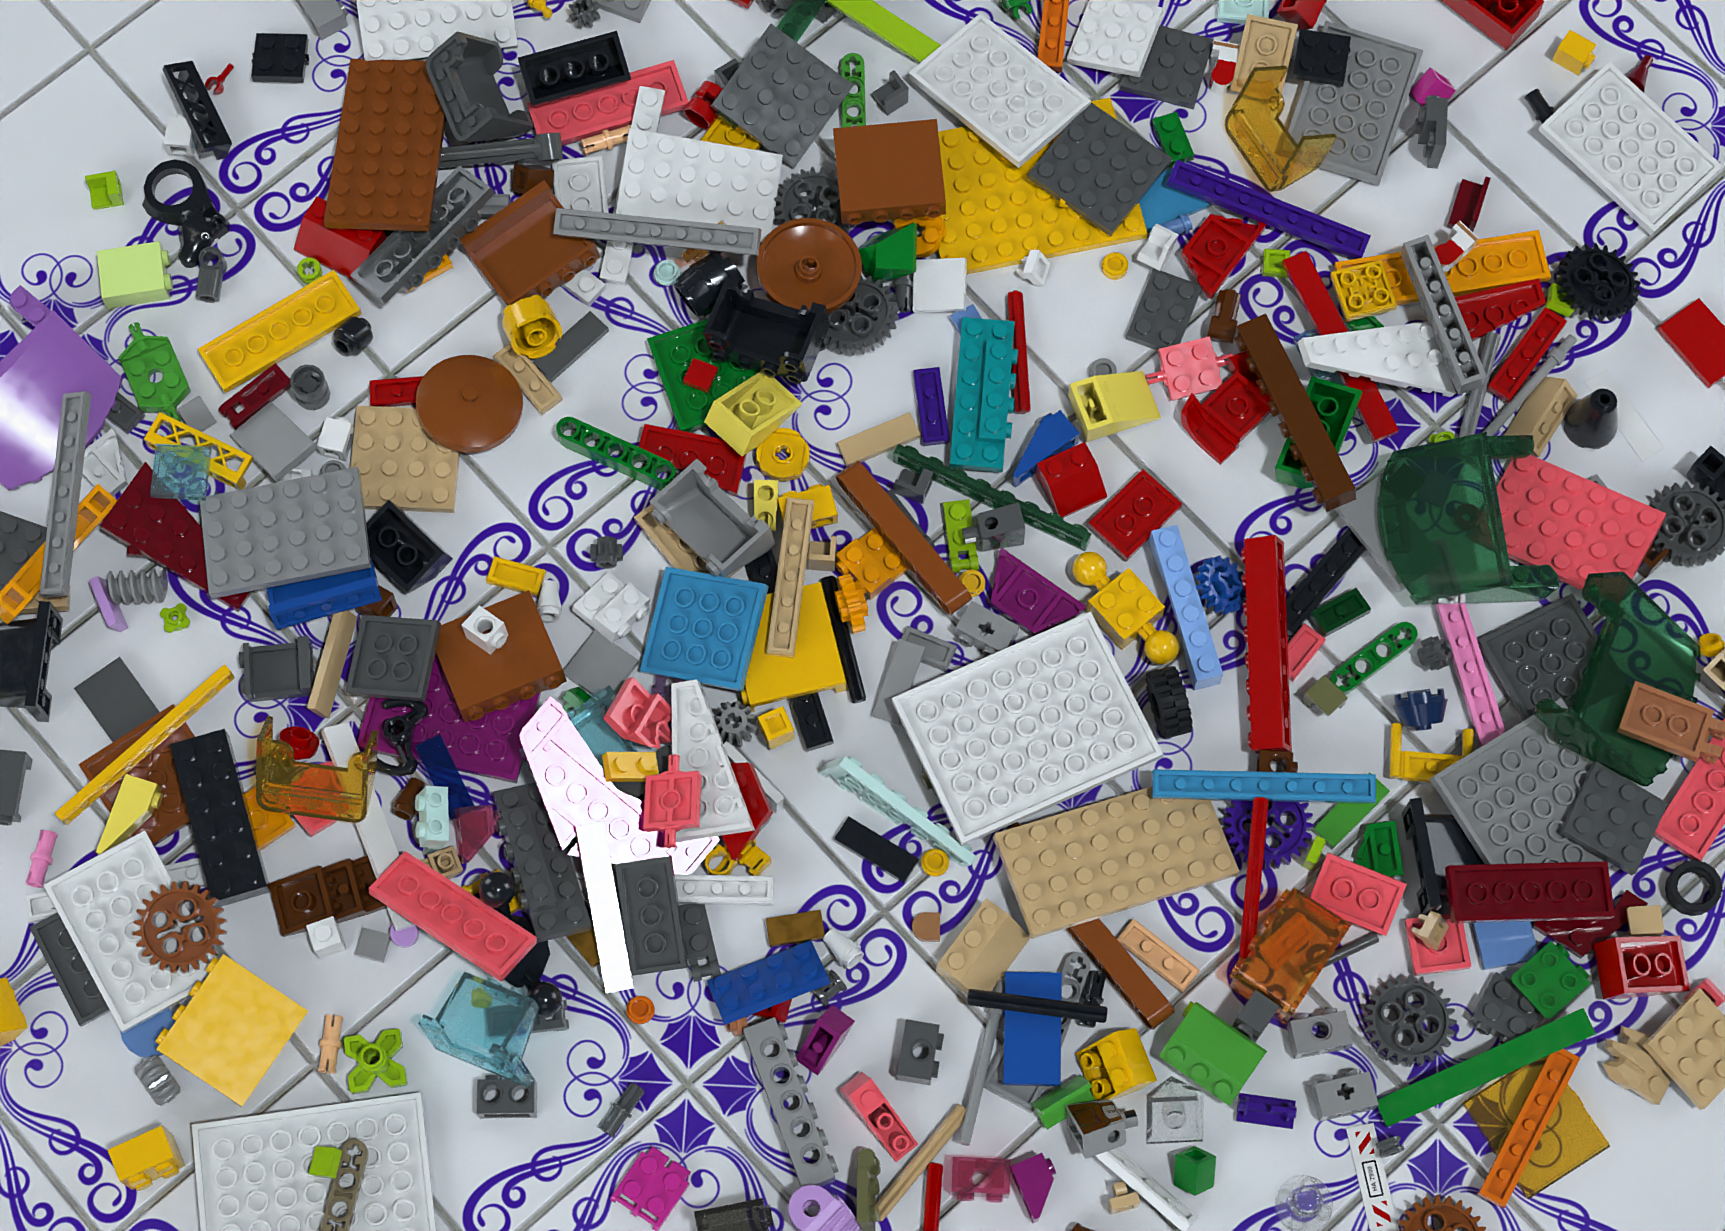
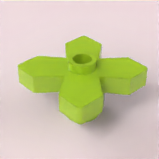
[344,1028,408,1094]

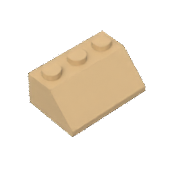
[936,898,1031,995]

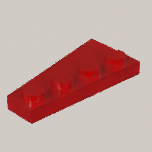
[639,424,747,497]

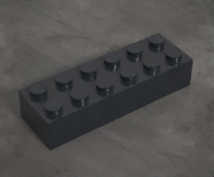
[170,728,271,908]

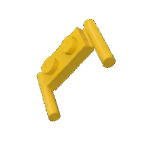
[1389,723,1474,783]

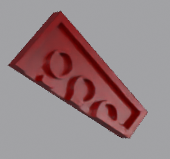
[1454,278,1546,341]

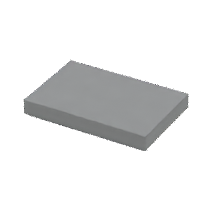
[230,401,318,482]

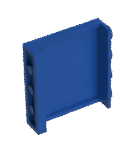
[266,557,382,630]

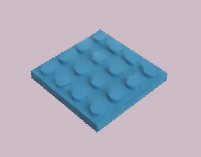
[640,567,769,692]

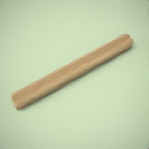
[876,1104,966,1222]

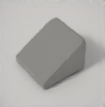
[177,396,217,437]

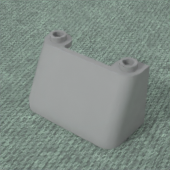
[649,459,775,578]

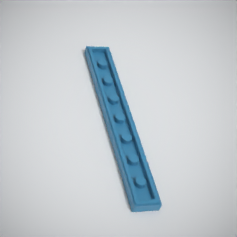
[1152,769,1376,803]

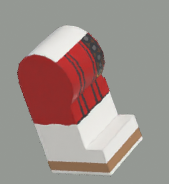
[1209,40,1239,94]
[1435,221,1479,273]

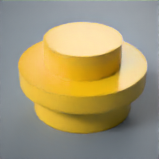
[959,570,985,597]
[1697,633,1725,657]
[921,849,949,877]

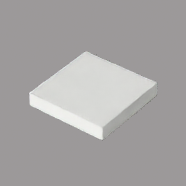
[913,258,967,313]

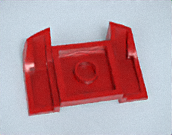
[1181,351,1271,465]

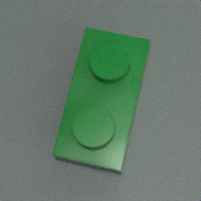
[1152,111,1194,167]

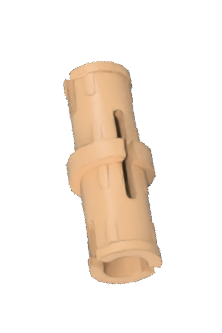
[580,124,631,155]
[318,1015,343,1074]

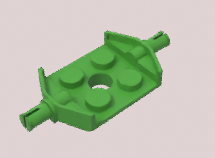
[118,322,191,426]

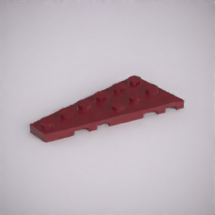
[100,461,253,612]

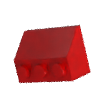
[294,196,386,283]

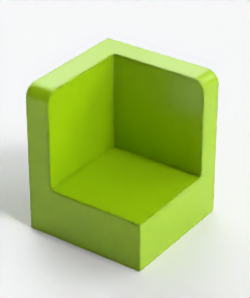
[85,171,124,210]

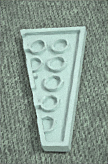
[818,756,977,867]

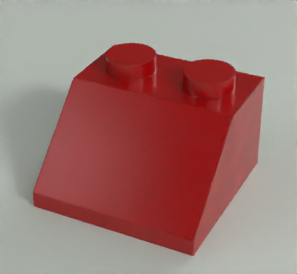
[1036,442,1107,520]

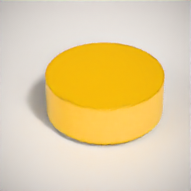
[1102,252,1128,280]

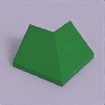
[858,222,917,283]

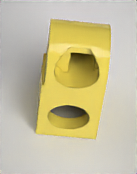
[754,480,779,531]

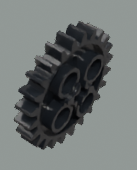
[1556,243,1641,322]

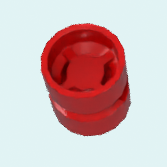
[683,81,723,130]

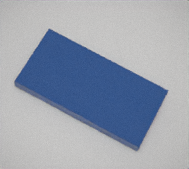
[1003,972,1062,1086]

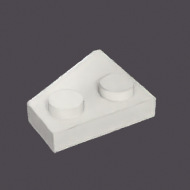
[82,428,128,496]

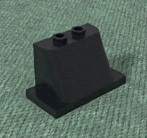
[0,601,63,722]
[1402,798,1484,916]

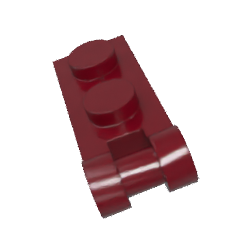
[218,363,291,430]

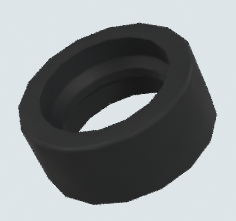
[1665,860,1723,916]

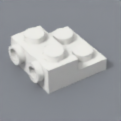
[572,571,650,643]

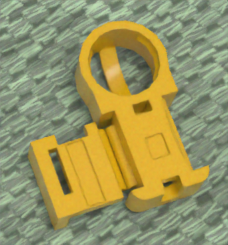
[705,839,772,876]

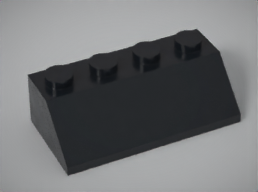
[518,31,631,107]

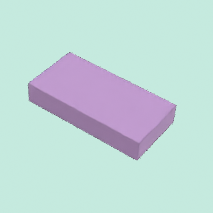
[89,576,128,632]

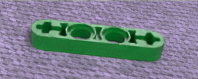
[1330,622,1418,695]

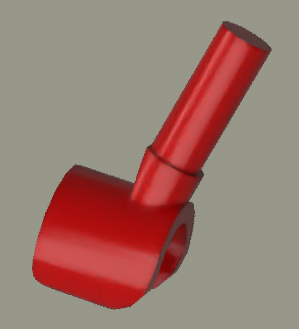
[205,63,234,95]

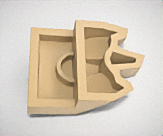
[1603,1026,1672,1105]

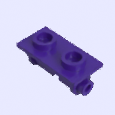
[1236,1093,1297,1129]

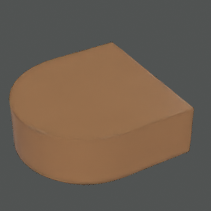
[912,912,940,942]

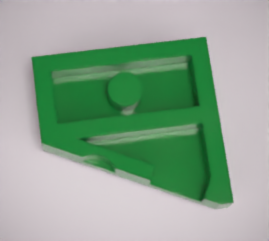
[1355,821,1404,878]

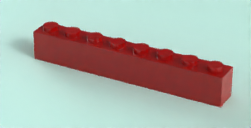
[1241,535,1292,754]

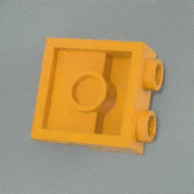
[835,528,909,600]

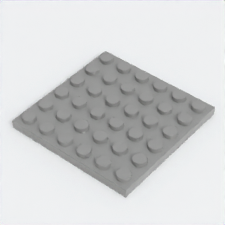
[1430,698,1654,922]

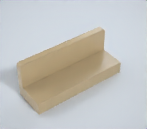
[1503,377,1578,457]

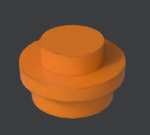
[626,996,655,1024]

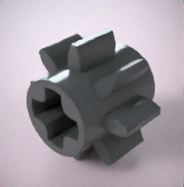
[569,0,601,28]
[590,536,623,569]
[1417,636,1452,670]

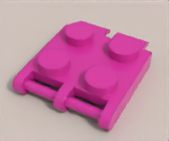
[610,1147,691,1231]

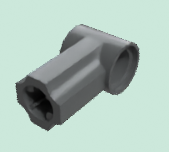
[196,246,227,303]

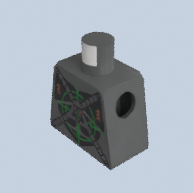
[962,502,1025,551]

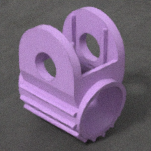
[788,1185,861,1231]

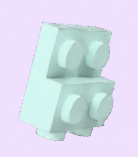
[415,786,449,855]

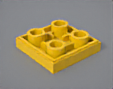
[1330,260,1397,322]

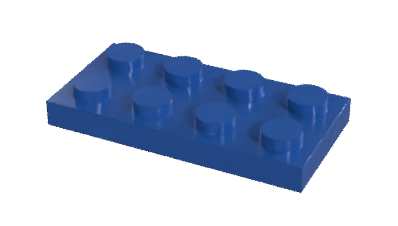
[707,940,830,1025]

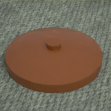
[756,218,862,314]
[416,355,523,453]

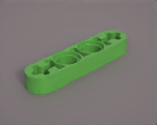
[841,53,866,127]

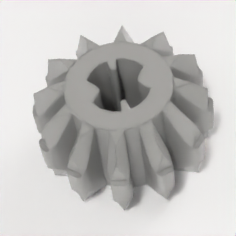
[713,701,757,747]
[135,1055,180,1106]

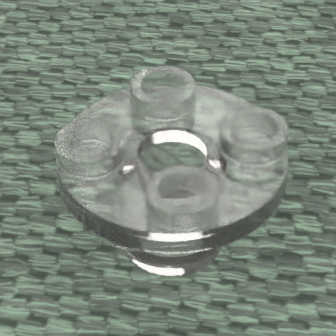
[1275,1175,1333,1231]

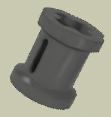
[812,969,847,1007]

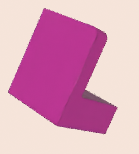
[1411,67,1456,106]

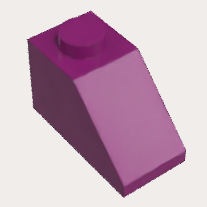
[796,1005,855,1075]
[1009,1153,1056,1223]

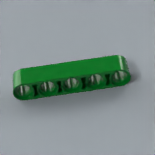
[556,417,676,491]

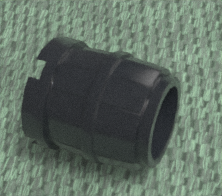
[673,251,748,318]

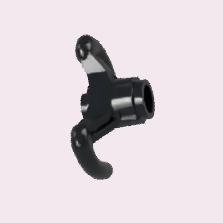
[370,699,428,776]

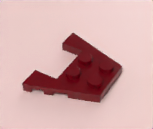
[1532,890,1648,959]

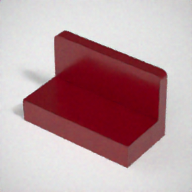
[1447,177,1491,232]

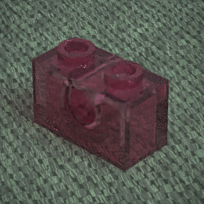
[951,1157,1011,1203]

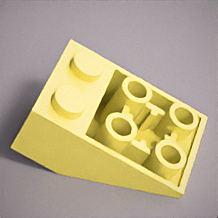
[1068,371,1161,442]

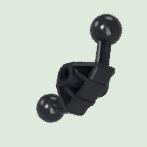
[479,872,562,1018]

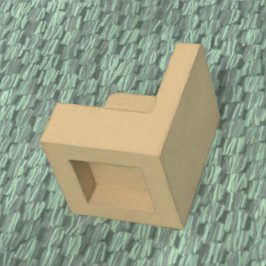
[808,536,837,572]
[1625,905,1664,937]

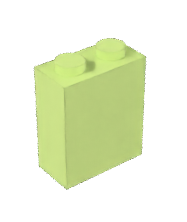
[97,241,173,309]

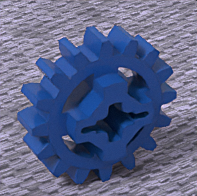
[1195,555,1246,615]

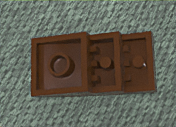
[269,855,387,937]

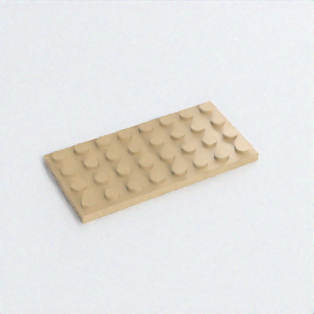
[993,786,1240,939]

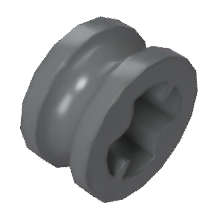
[1375,1136,1405,1158]

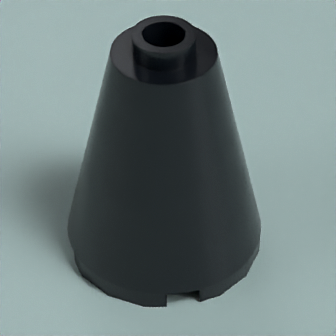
[1564,388,1618,449]

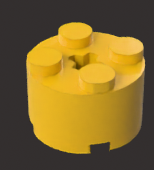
[502,295,562,359]

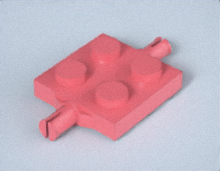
[1145,336,1233,401]
[643,754,702,848]

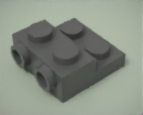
[1414,95,1448,169]
[1469,972,1540,1044]

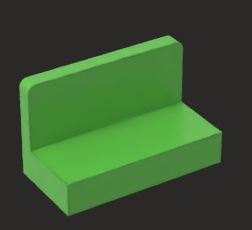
[1031,1074,1095,1130]

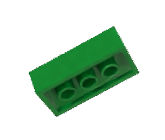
[1275,376,1363,489]

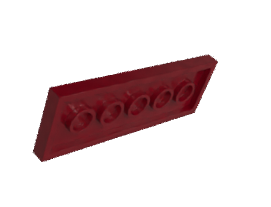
[1445,861,1615,923]

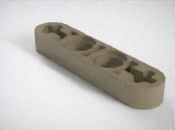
[320,1139,369,1231]

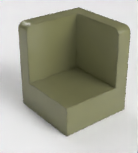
[1302,675,1348,716]

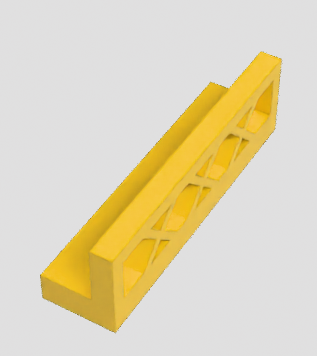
[144,412,254,490]

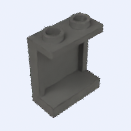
[239,636,315,702]
[0,749,33,826]

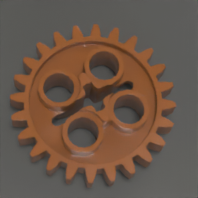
[133,881,227,973]
[1397,1195,1486,1231]

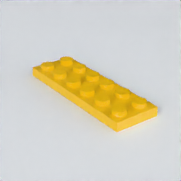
[197,270,362,394]

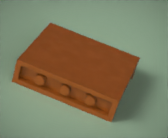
[833,119,946,225]
[460,180,601,306]
[436,590,567,722]

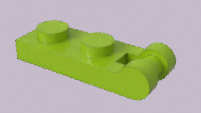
[943,499,979,573]

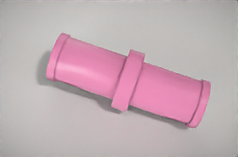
[25,830,58,888]

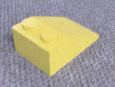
[704,371,802,456]

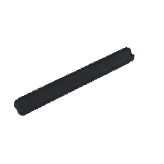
[821,576,866,703]
[967,989,1108,1023]

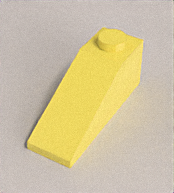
[96,774,163,855]

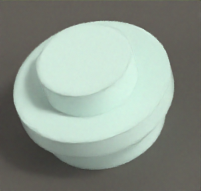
[654,260,680,286]

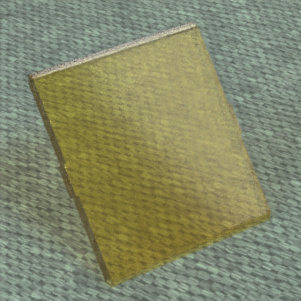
[1463,1056,1610,1200]

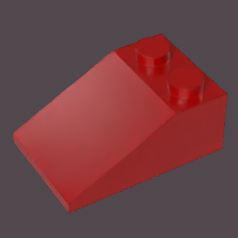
[1593,936,1690,999]

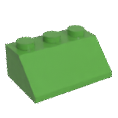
[1159,1002,1267,1106]

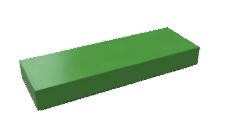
[1312,772,1390,850]

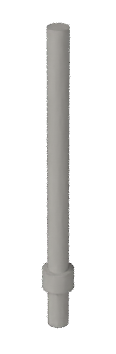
[1470,334,1577,454]
[959,981,1005,1146]

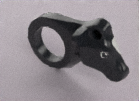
[142,159,230,268]

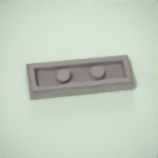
[873,639,925,725]

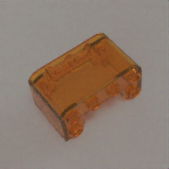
[1229,887,1352,1025]

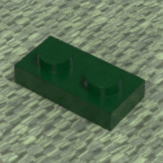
[1310,588,1371,638]

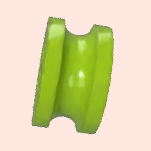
[297,257,323,284]

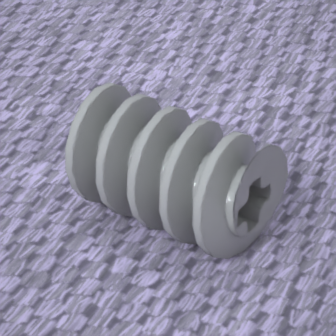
[108,569,168,605]

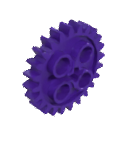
[1223,800,1314,869]

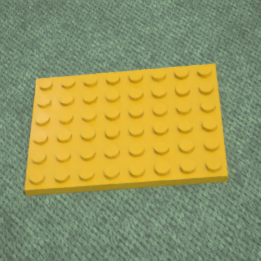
[937,97,1148,275]

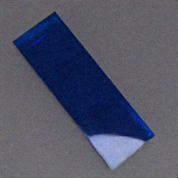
[415,734,476,820]

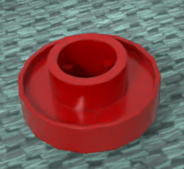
[277,726,319,760]

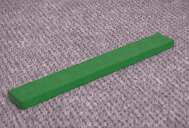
[1377,1008,1596,1127]

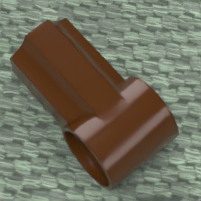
[1207,289,1241,344]

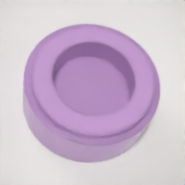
[390,924,419,948]

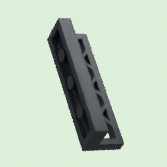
[163,61,232,160]

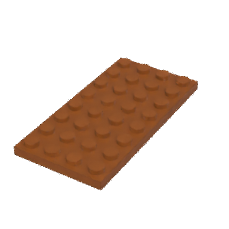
[324,59,446,232]

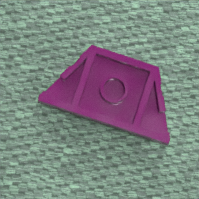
[990,548,1086,636]

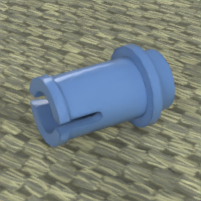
[1159,214,1193,234]

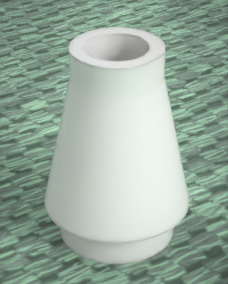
[536,580,562,623]
[823,928,864,969]

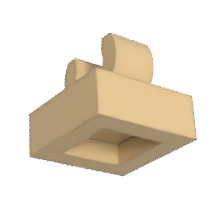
[1411,911,1449,950]
[1108,1181,1140,1215]

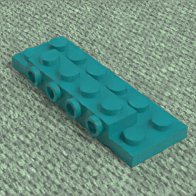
[949,317,1018,472]

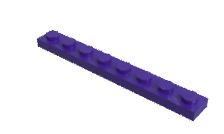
[1167,160,1371,259]

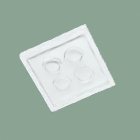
[1066,0,1164,77]

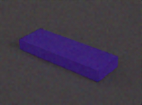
[913,367,950,446]

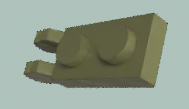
[857,1148,881,1231]

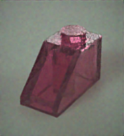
[455,805,498,863]

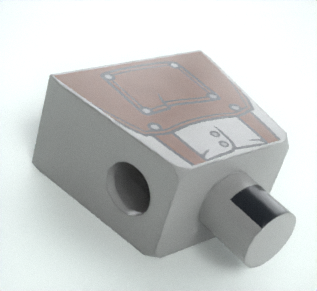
[1066,1099,1138,1159]

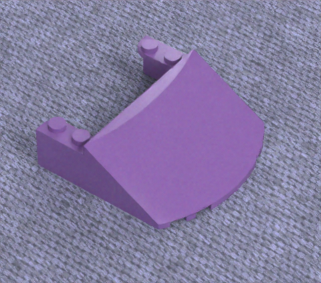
[0,285,123,491]

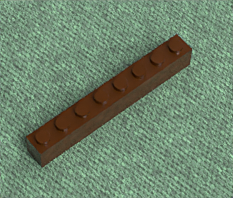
[1235,313,1356,512]

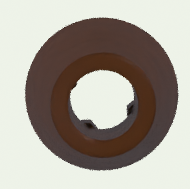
[392,777,425,821]

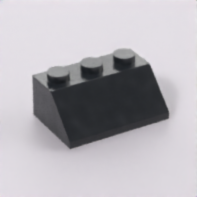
[366,500,453,593]

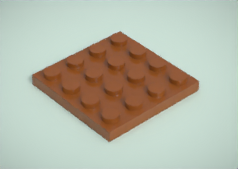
[79,704,195,846]

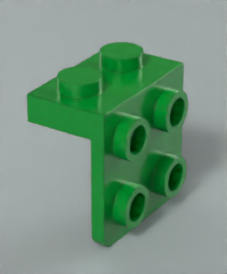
[1511,941,1590,1019]

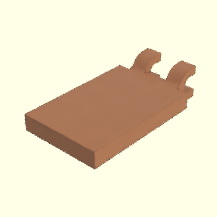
[1617,681,1725,765]

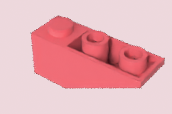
[839,1072,918,1162]

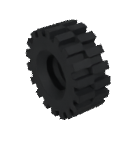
[1145,666,1193,739]

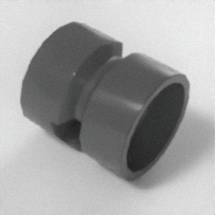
[290,364,331,410]

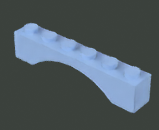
[1149,525,1223,691]

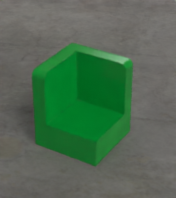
[1174,1146,1216,1196]

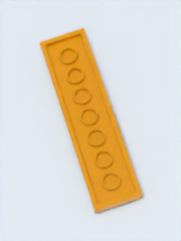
[1334,230,1551,305]

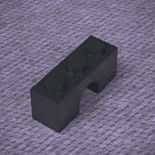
[1686,445,1725,507]

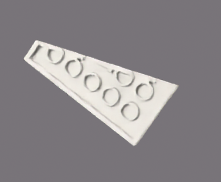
[1297,321,1456,397]
[671,679,755,842]

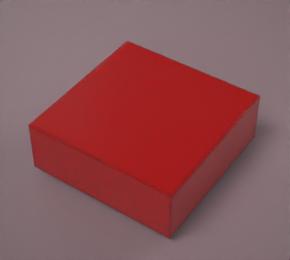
[683,358,718,393]

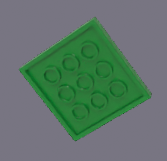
[647,319,761,432]

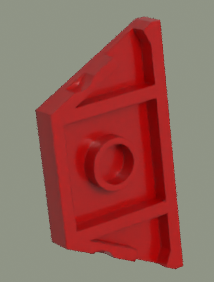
[1181,214,1266,299]
[722,762,773,861]

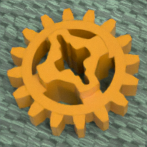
[835,574,869,634]

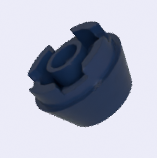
[1393,688,1448,731]

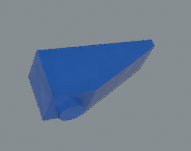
[1012,410,1080,488]

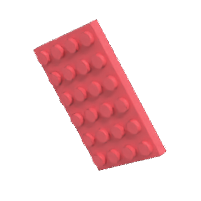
[1469,449,1666,606]

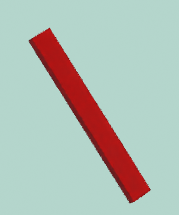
[1282,251,1399,443]

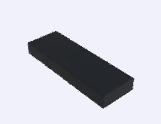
[834,816,919,884]

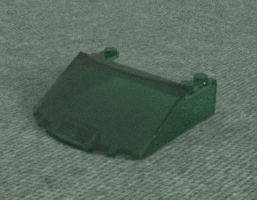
[1377,432,1560,605]
[1533,571,1701,786]

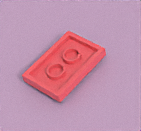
[1307,852,1407,936]

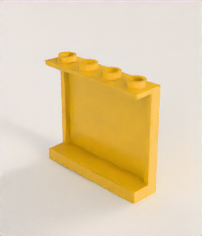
[740,582,846,713]
[155,954,308,1108]

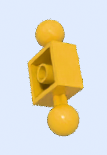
[1073,552,1179,665]

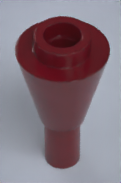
[1626,55,1653,93]

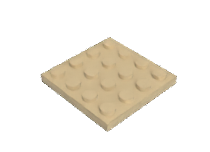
[350,406,460,513]

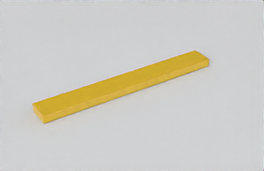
[55,664,234,825]

